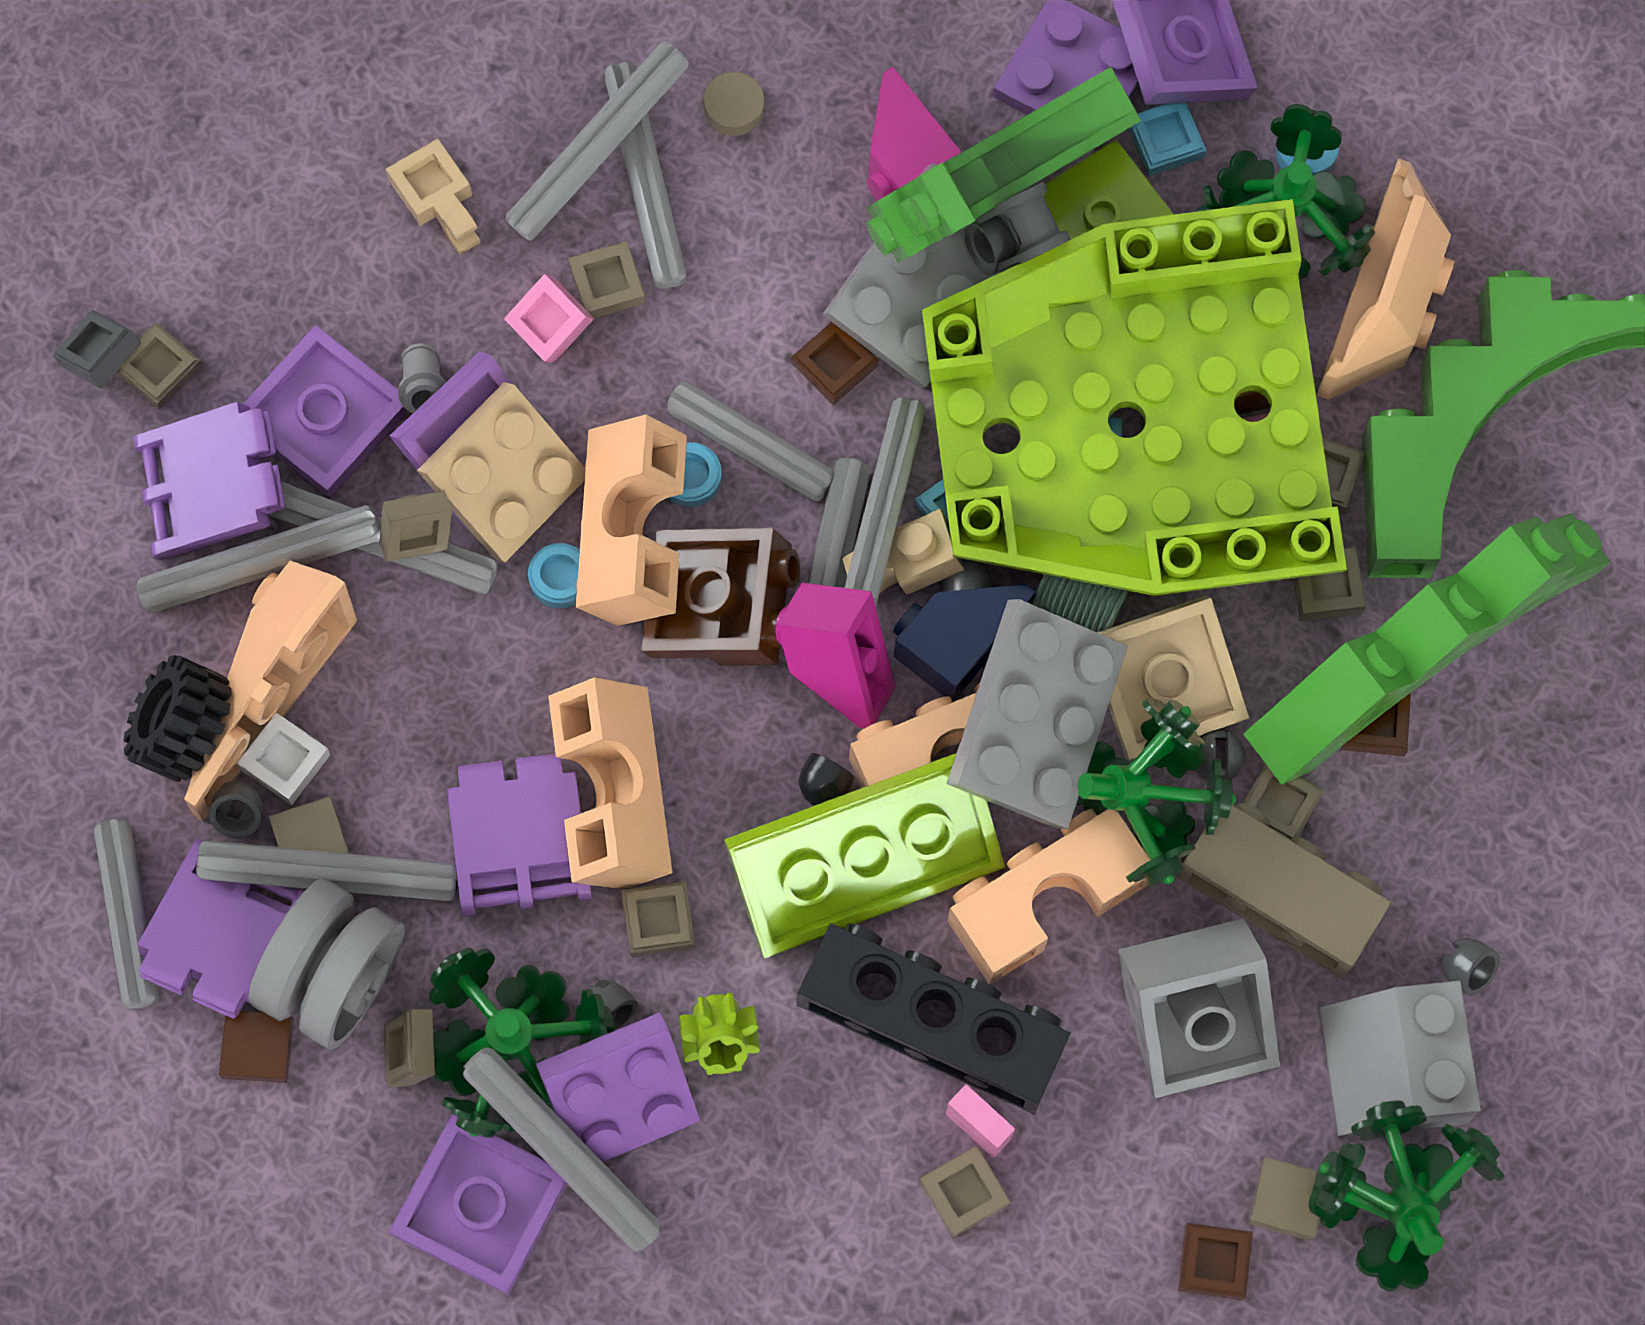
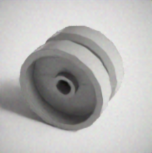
[248,878,405,1051]

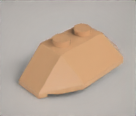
[1316,158,1455,399]

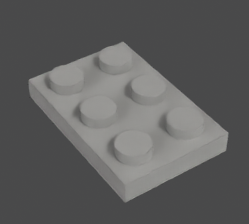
[822,163,1011,388]
[947,599,1128,829]

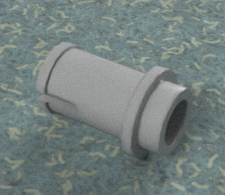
[398,343,446,414]

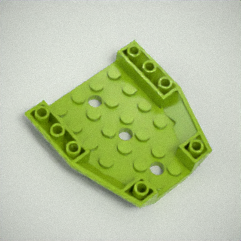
[922,199,1347,596]

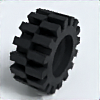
[123,655,231,782]

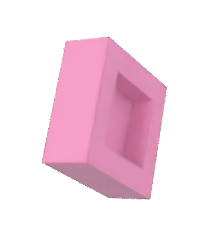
[504,274,595,363]
[945,1084,1015,1158]

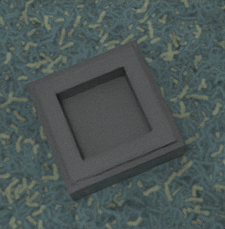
[52,310,141,389]

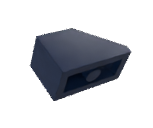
[893,584,1036,702]

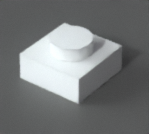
[237,712,330,806]

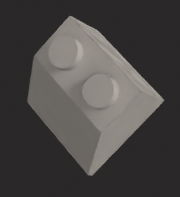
[1118,918,1281,1098]
[1319,981,1481,1137]

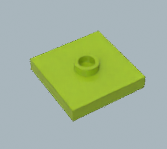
[1044,139,1174,239]

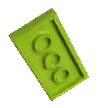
[724,753,1005,958]

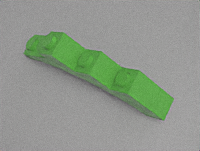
[866,67,1141,263]
[1362,270,1645,578]
[1243,513,1611,785]

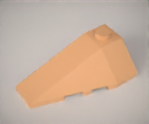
[184,561,357,821]

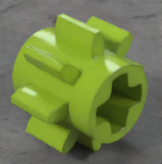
[679,992,761,1075]

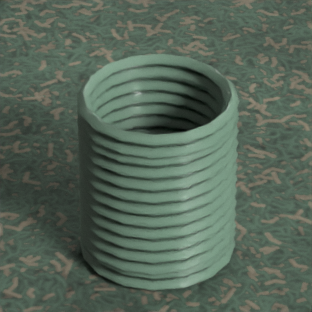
[1032,575,1130,633]

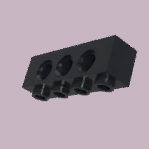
[796,923,1071,1115]

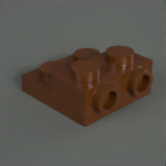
[641,528,801,666]

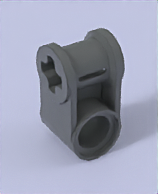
[962,182,1071,275]

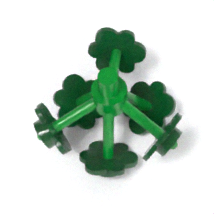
[1197,104,1375,279]
[1076,698,1236,887]
[429,948,614,1138]
[1309,1100,1505,1291]

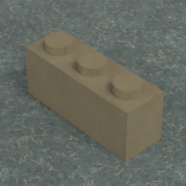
[1177,803,1392,980]

